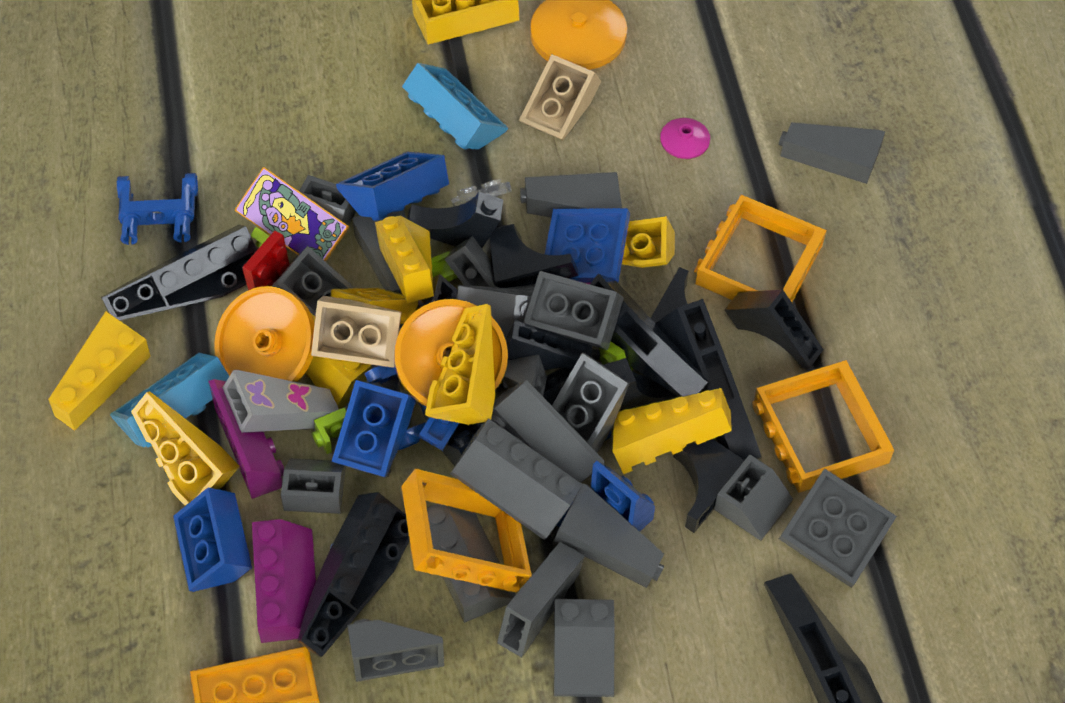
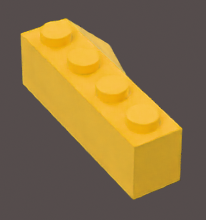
[375,215,434,303]
[305,312,372,409]

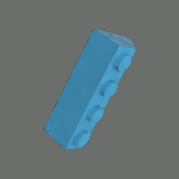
[402,63,508,150]
[110,353,229,447]

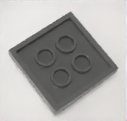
[779,469,897,587]

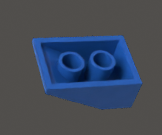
[332,380,416,477]
[591,461,655,532]

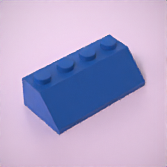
[336,151,449,221]

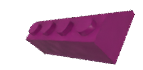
[208,379,284,499]
[252,519,316,643]

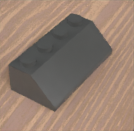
[491,380,605,483]
[450,418,582,540]
[427,503,516,623]

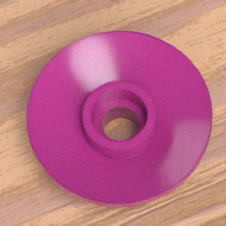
[660,118,710,159]

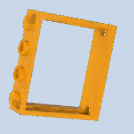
[694,195,827,302]
[752,360,894,493]
[401,468,532,593]

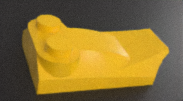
[331,287,418,324]

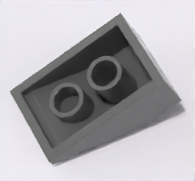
[271,246,355,317]
[524,271,624,350]
[457,285,534,340]
[552,353,630,453]
[554,599,615,697]
[347,619,444,682]

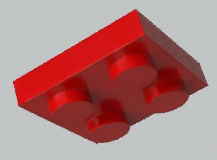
[242,230,290,290]

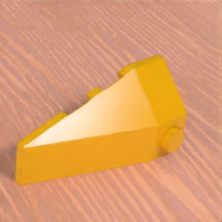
[622,216,675,268]
[425,304,495,425]
[131,391,240,506]

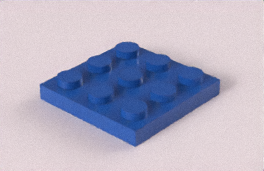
[545,208,630,283]

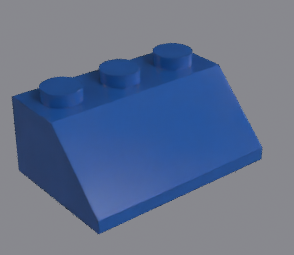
[173,487,252,592]

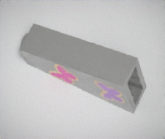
[222,370,339,433]

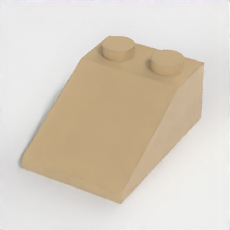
[519,54,601,140]
[311,296,401,368]

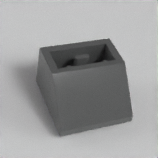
[299,175,356,246]
[714,455,793,541]
[281,458,346,514]

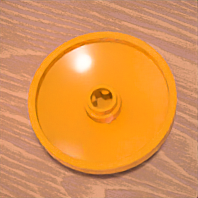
[530,0,627,70]
[214,286,315,382]
[394,299,508,407]

